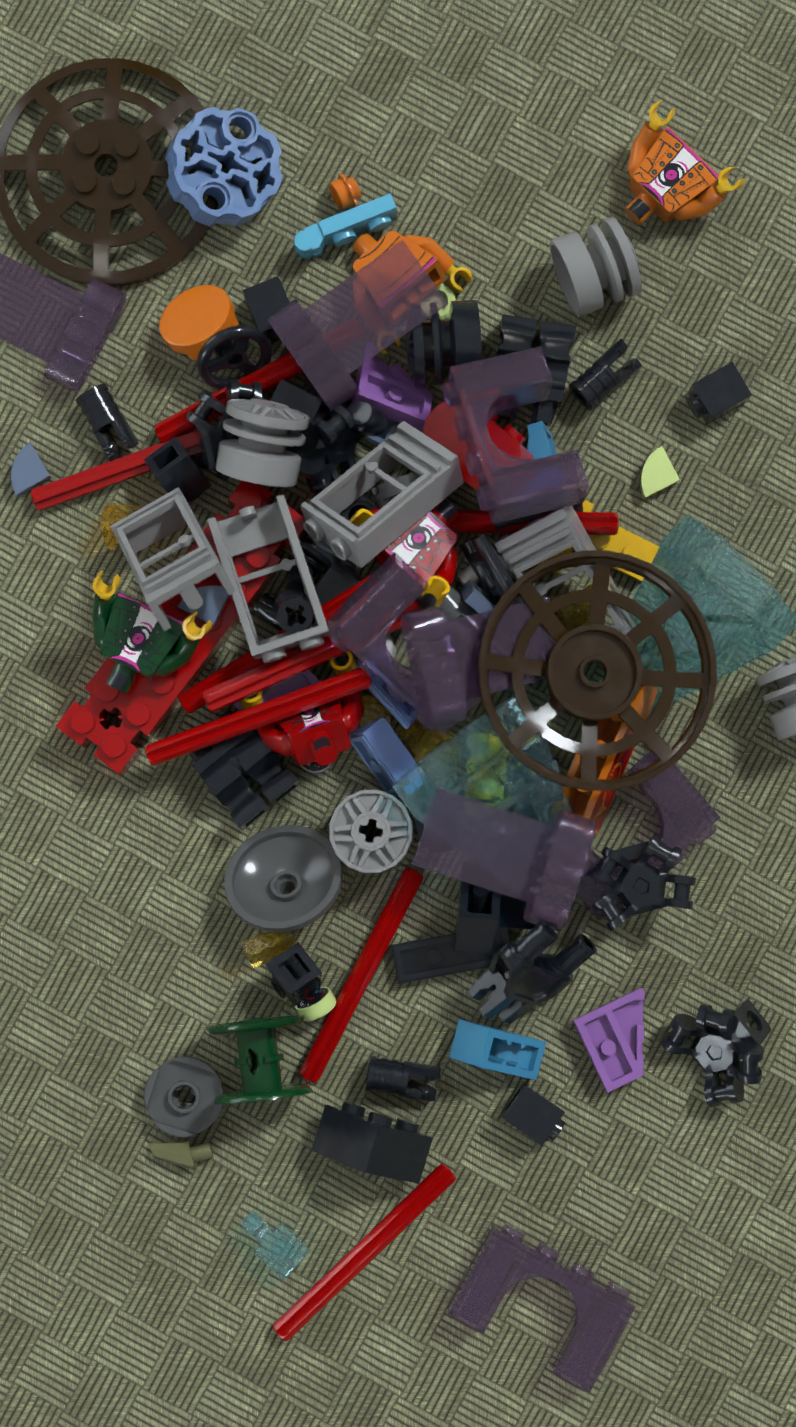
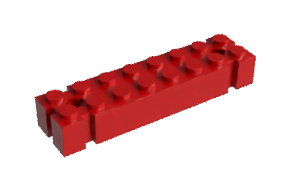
[55,481,307,776]

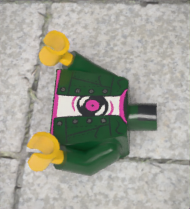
[92,570,212,694]

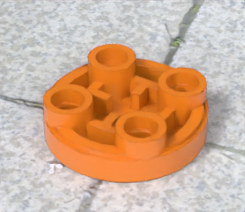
[159,285,239,360]

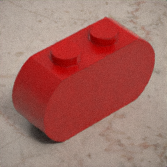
[423,398,535,503]

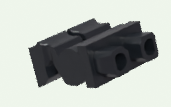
[491,314,577,427]
[189,710,301,831]

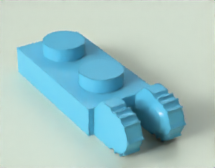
[294,193,397,260]

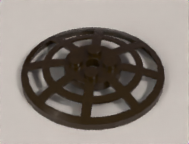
[0,58,224,287]
[477,550,717,791]

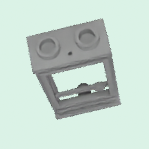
[300,421,464,568]
[110,487,235,631]
[207,494,330,663]
[495,501,637,647]

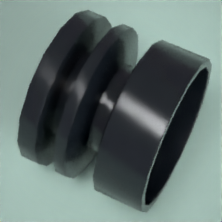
[406,300,482,387]

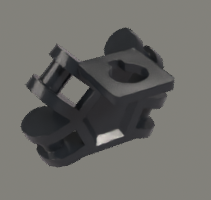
[186,378,262,481]
[286,401,388,494]
[589,833,696,931]
[660,999,771,1107]

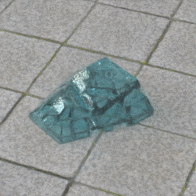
[631,514,796,702]
[392,696,582,892]

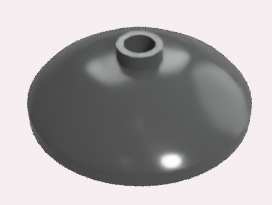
[224,825,343,932]

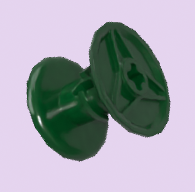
[206,1015,313,1104]

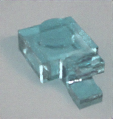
[242,1209,311,1280]

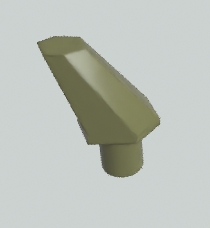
[149,1141,213,1170]

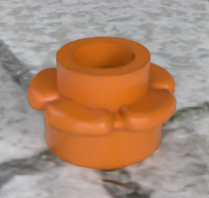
[329,173,362,211]

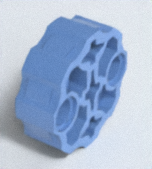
[165,107,283,227]

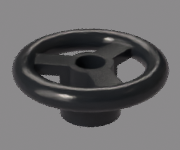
[197,326,272,390]

